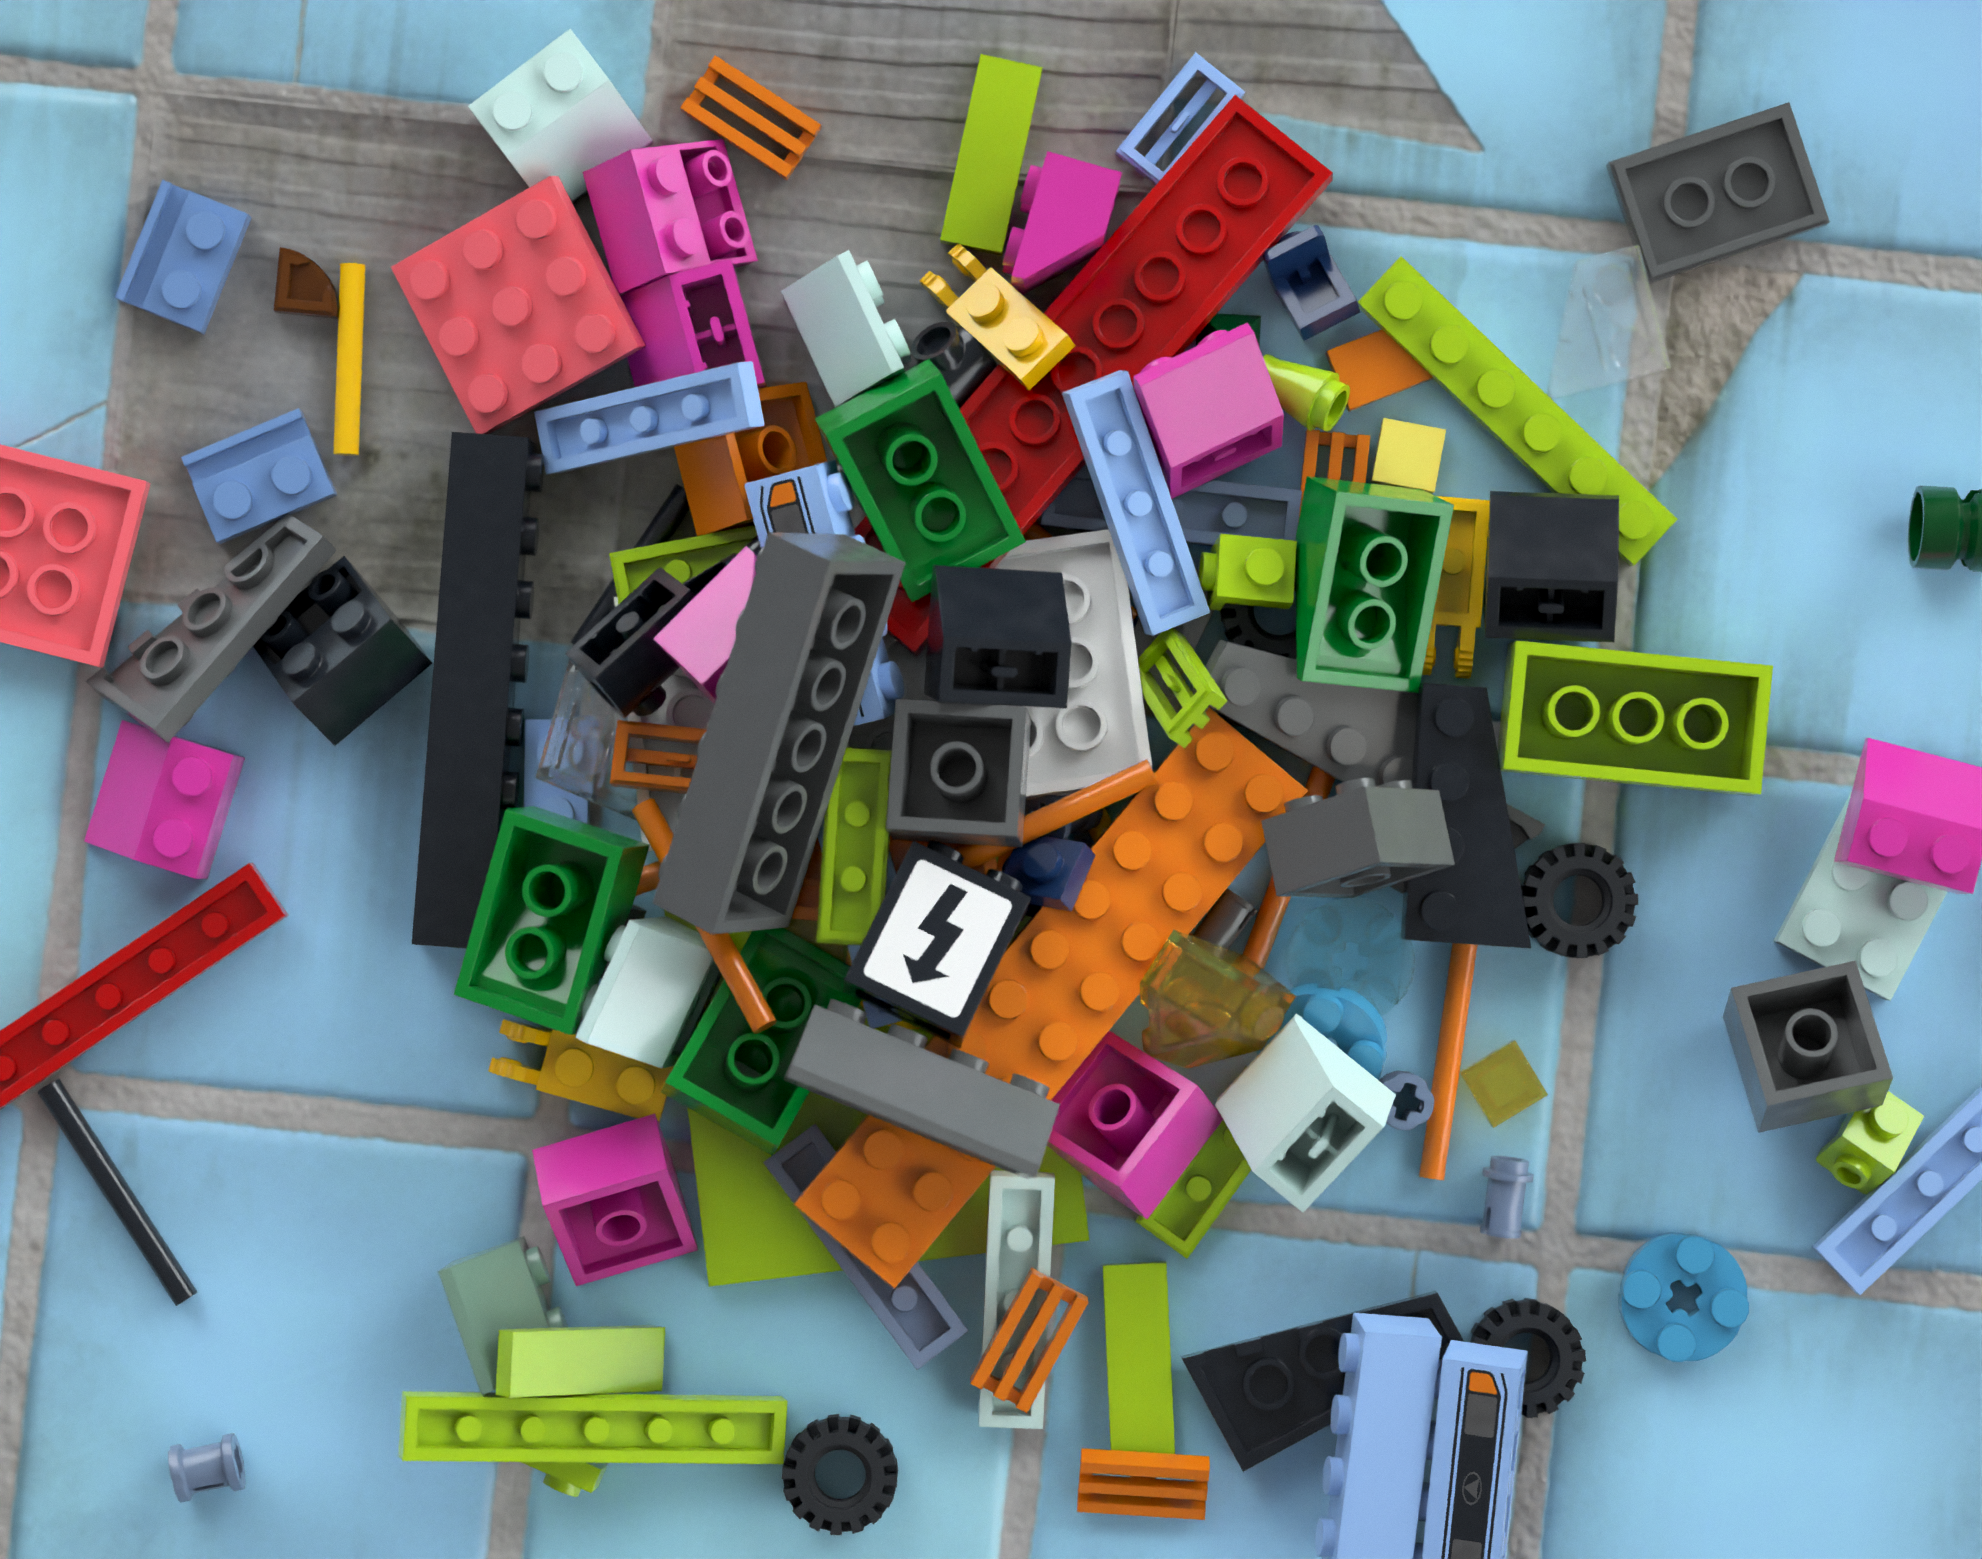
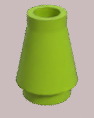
[1263,354,1350,432]

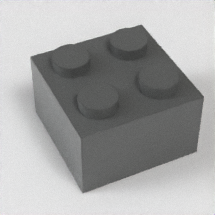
[886,699,1031,848]
[1261,778,1455,898]
[1723,960,1893,1133]

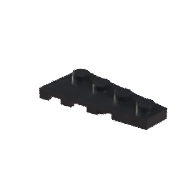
[1400,683,1531,948]
[1181,1291,1464,1472]

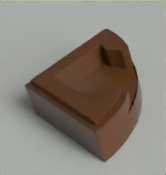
[274,247,339,319]

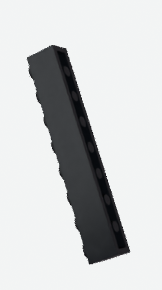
[412,432,544,948]

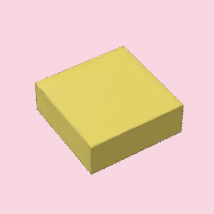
[1370,418,1446,494]

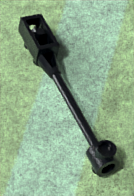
[565,322,997,719]

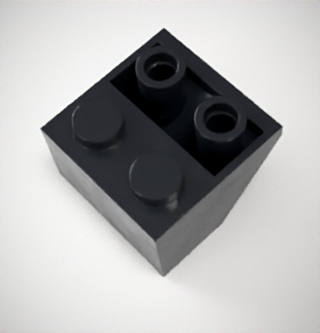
[1484,491,1619,642]
[253,556,433,746]
[924,565,1072,708]

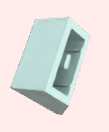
[781,250,912,408]
[575,916,722,1068]
[1215,1014,1396,1212]

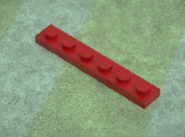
[0,863,289,1110]

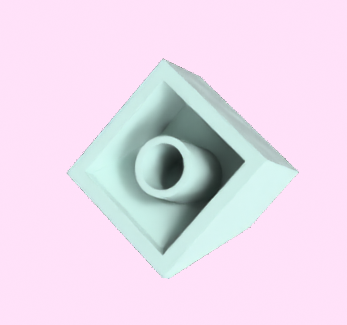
[468,29,653,203]

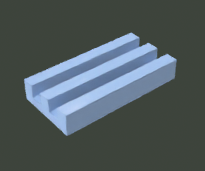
[1115,52,1245,185]

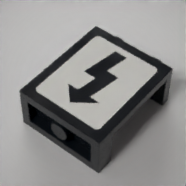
[843,841,1031,1048]

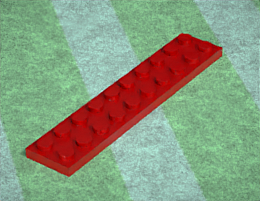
[854,95,1333,657]

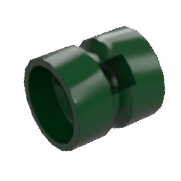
[1908,485,1982,572]

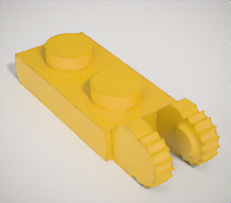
[919,244,1075,390]
[1422,496,1489,679]
[488,1019,674,1124]

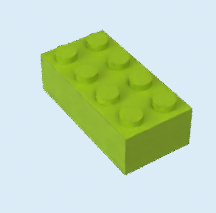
[1497,641,1773,796]

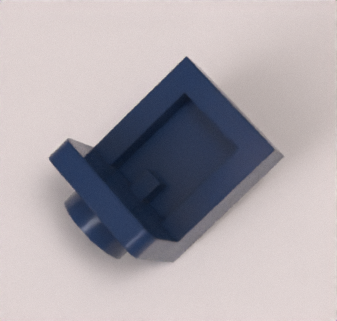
[1263,225,1360,341]
[1001,836,1095,917]

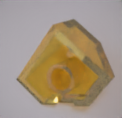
[1139,930,1296,1069]

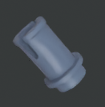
[1480,1156,1534,1239]

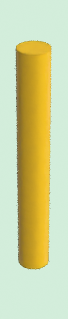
[333,263,366,456]

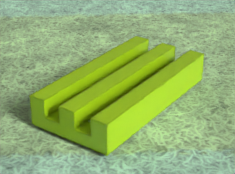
[1138,628,1227,748]

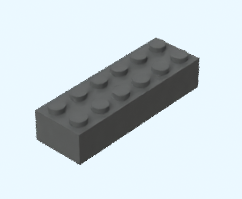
[653,532,906,934]

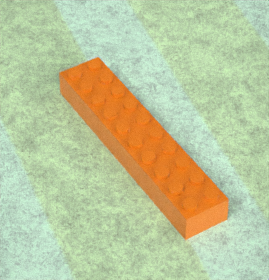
[792,707,1308,1288]

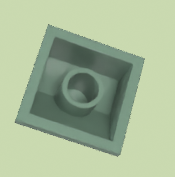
[438,1236,568,1395]

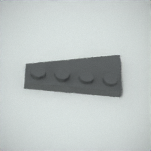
[85,514,336,743]
[1192,640,1418,787]

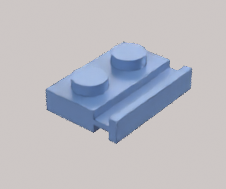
[115,180,252,334]
[181,408,337,544]

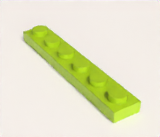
[1357,256,1678,566]
[398,1391,788,1464]

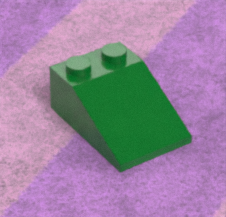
[815,359,1026,602]
[1295,476,1454,693]
[454,806,650,1035]
[661,928,861,1155]

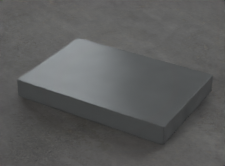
[1606,102,1830,285]

